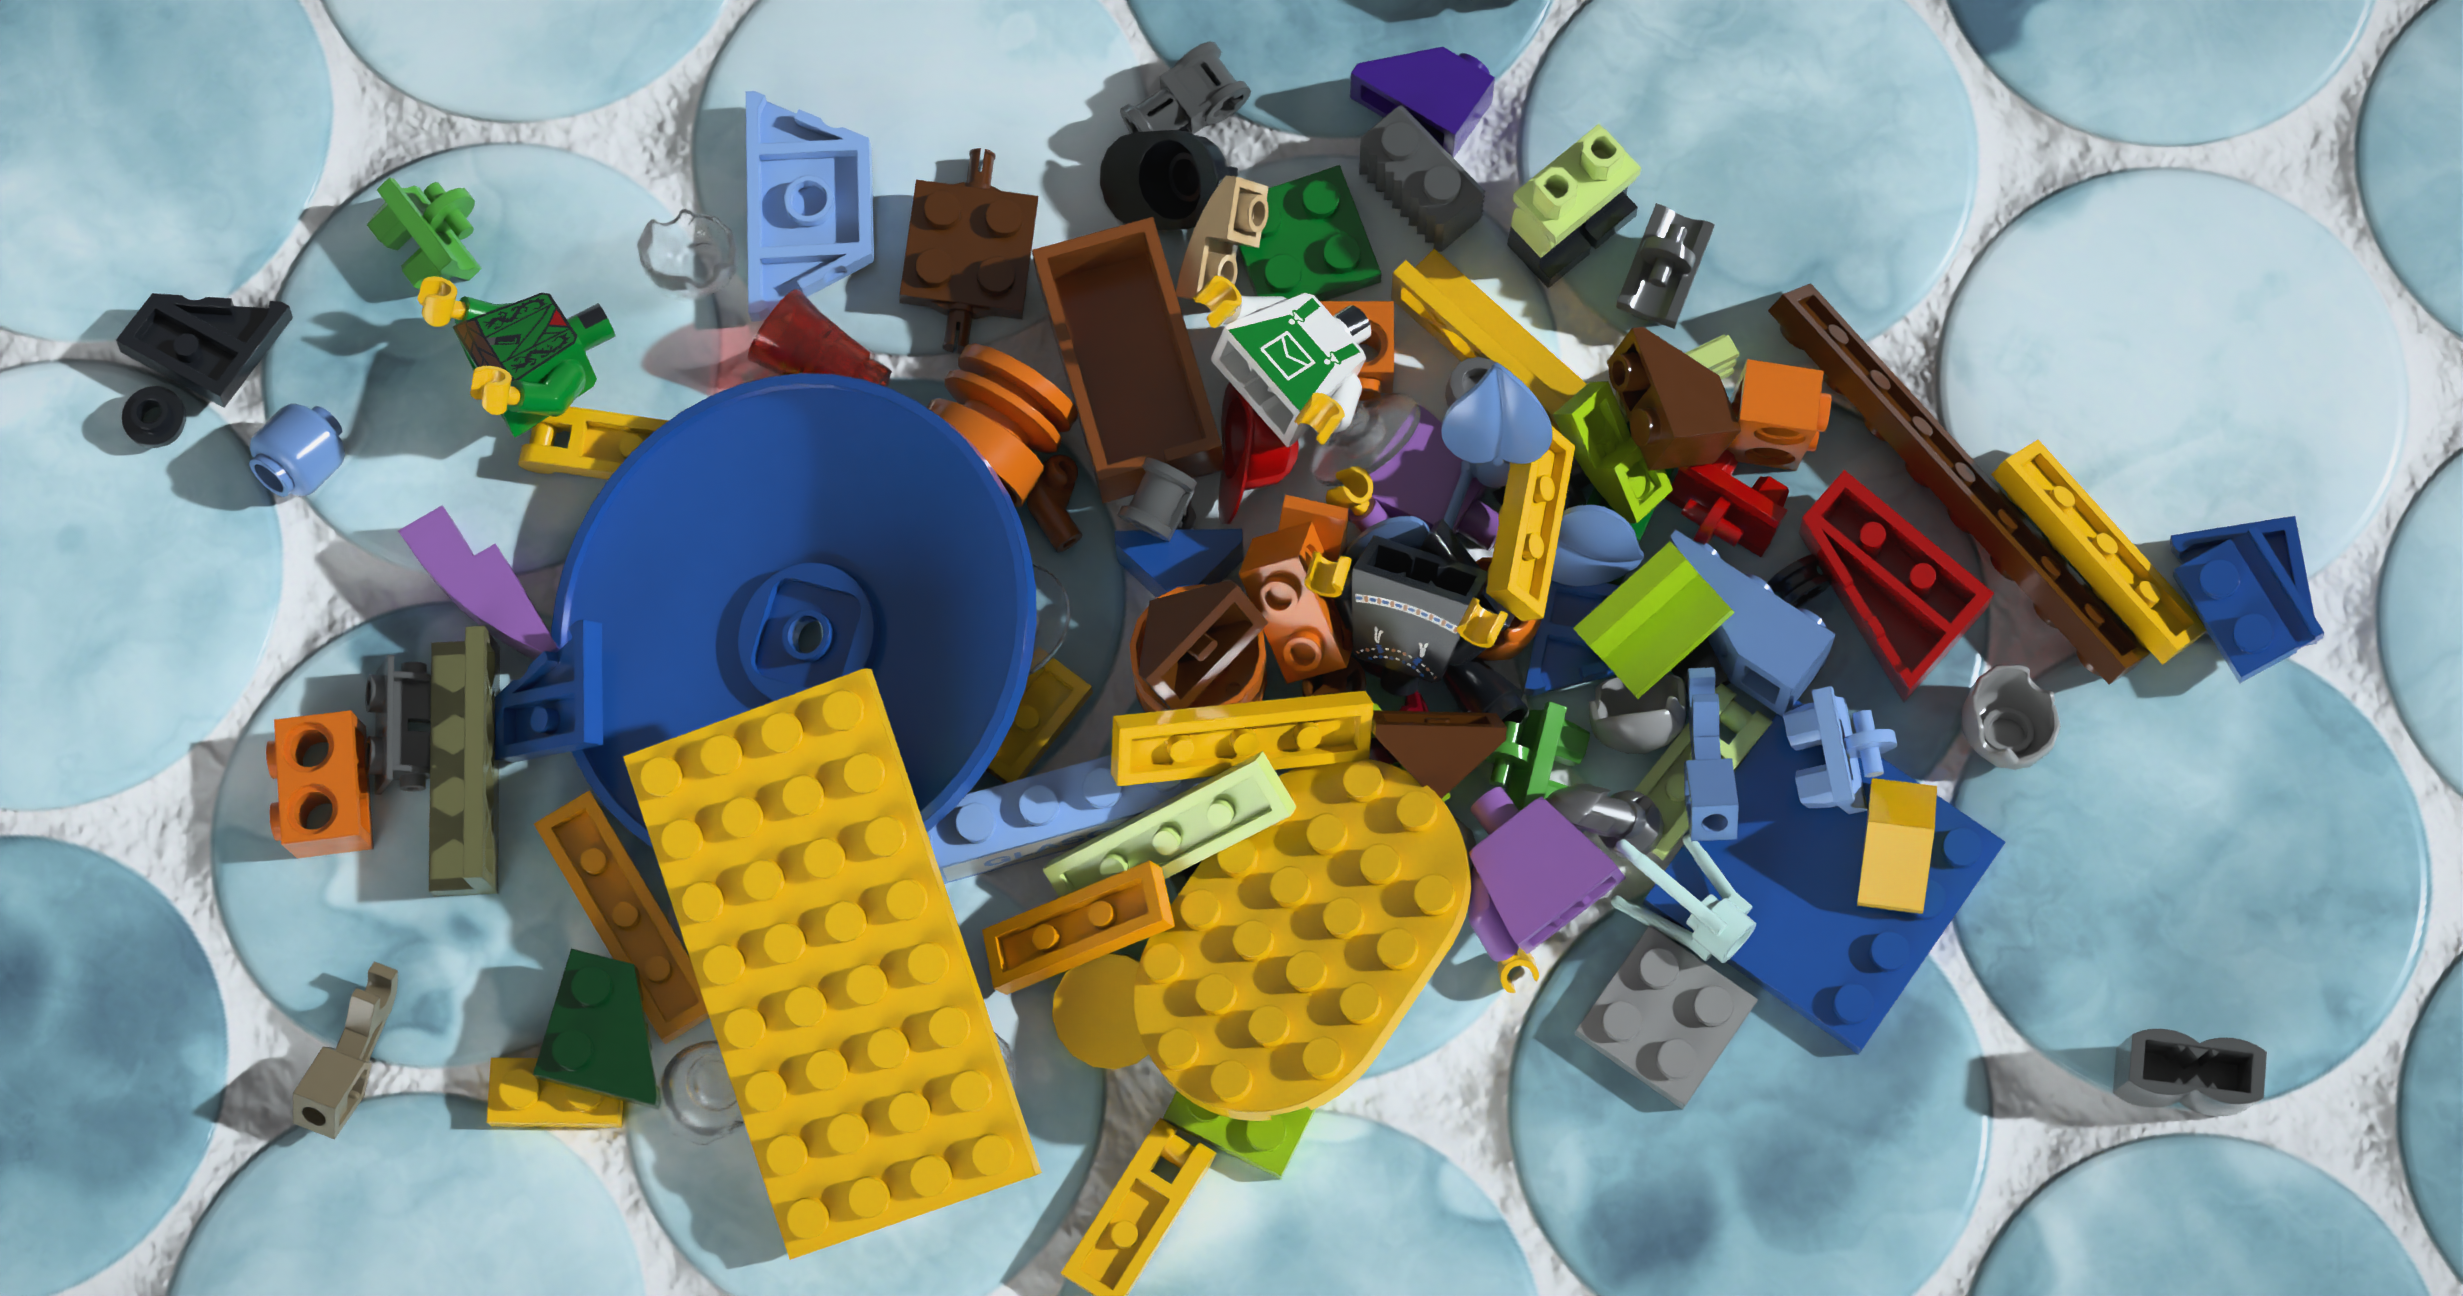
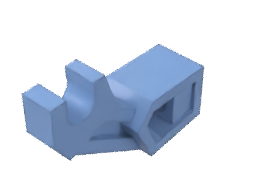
[1684,667,1739,842]

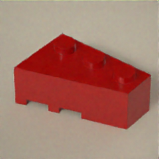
[1799,470,1994,703]

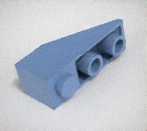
[1669,529,1836,717]

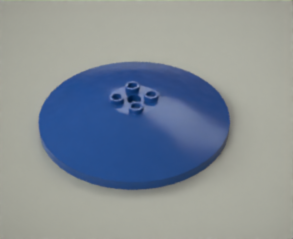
[551,373,1037,848]

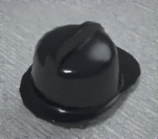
[1100,130,1238,230]

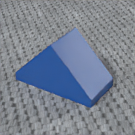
[1115,528,1244,598]

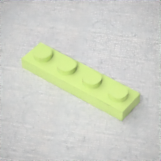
[1043,751,1297,897]

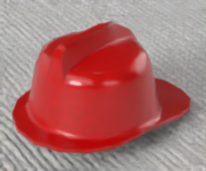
[1218,382,1299,526]

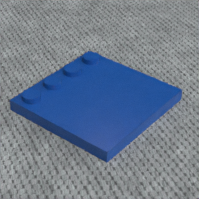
[1643,700,2006,1054]

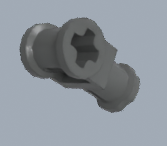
[1120,41,1251,134]
[1117,457,1197,542]

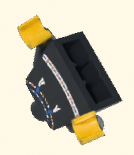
[1304,535,1508,696]

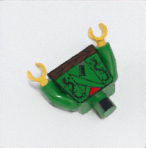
[417,276,616,438]

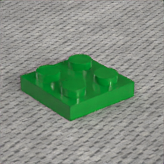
[1238,165,1382,301]

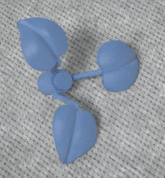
[1342,362,1644,586]

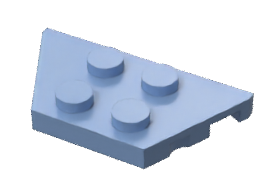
[745,91,874,322]

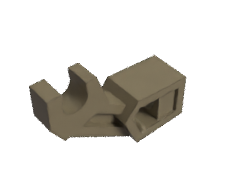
[293,961,398,1140]

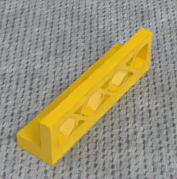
[1391,249,1587,433]

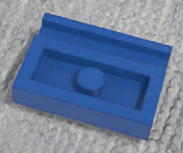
[2173,524,2324,683]

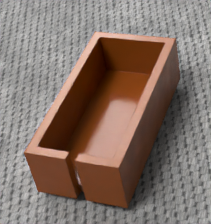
[1032,217,1224,503]

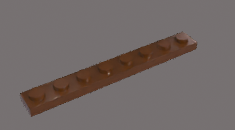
[1768,283,2150,685]

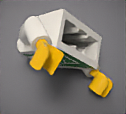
[1193,275,1371,448]

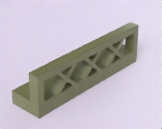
[429,626,500,897]

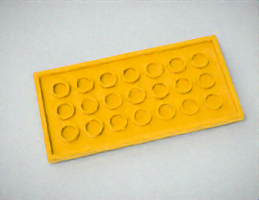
[623,668,1042,1260]

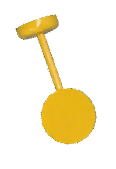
[1052,953,1149,1070]

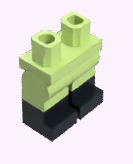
[1507,124,1641,288]

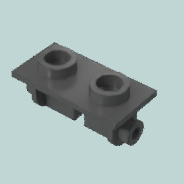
[364,655,431,795]

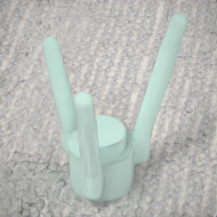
[1611,834,1756,963]

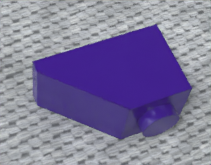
[1350,47,1495,158]

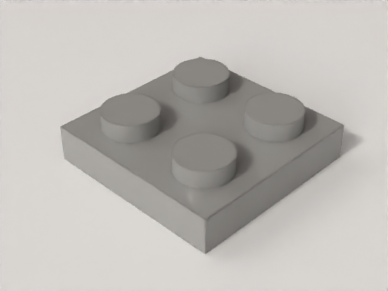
[1574,925,1758,1110]

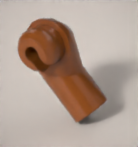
[1027,454,1083,552]

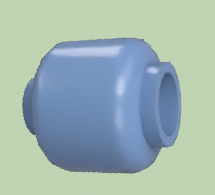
[249,403,345,497]

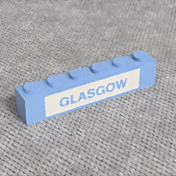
[927,755,1213,884]

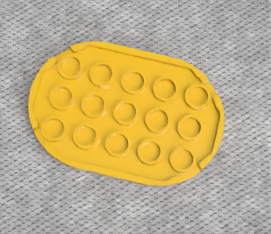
[1134,758,1471,1121]

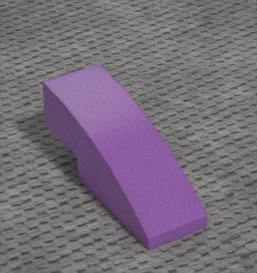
[398,505,560,660]

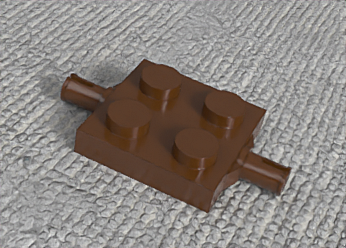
[899,148,1039,354]

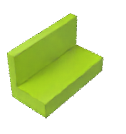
[1573,541,1735,699]

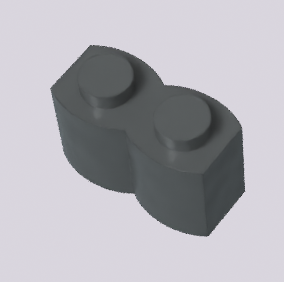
[2113,1029,2267,1116]

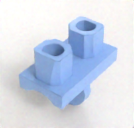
[1783,686,1897,814]

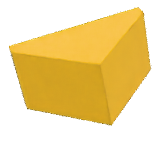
[1857,778,1937,914]

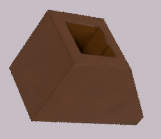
[1607,327,1741,471]

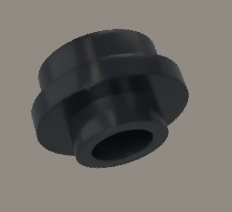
[122,386,186,448]

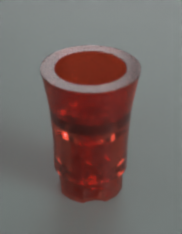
[747,289,892,387]

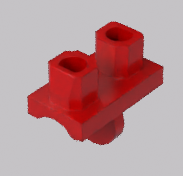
[1665,450,1789,557]

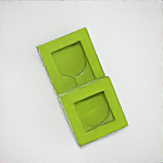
[1553,381,1673,523]

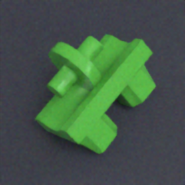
[367,177,482,290]
[1485,701,1590,811]

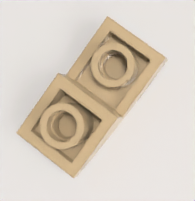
[1176,175,1269,301]

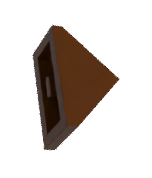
[1139,580,1269,710]
[1372,710,1507,799]

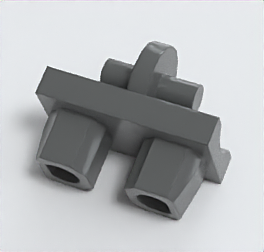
[1616,203,1715,329]

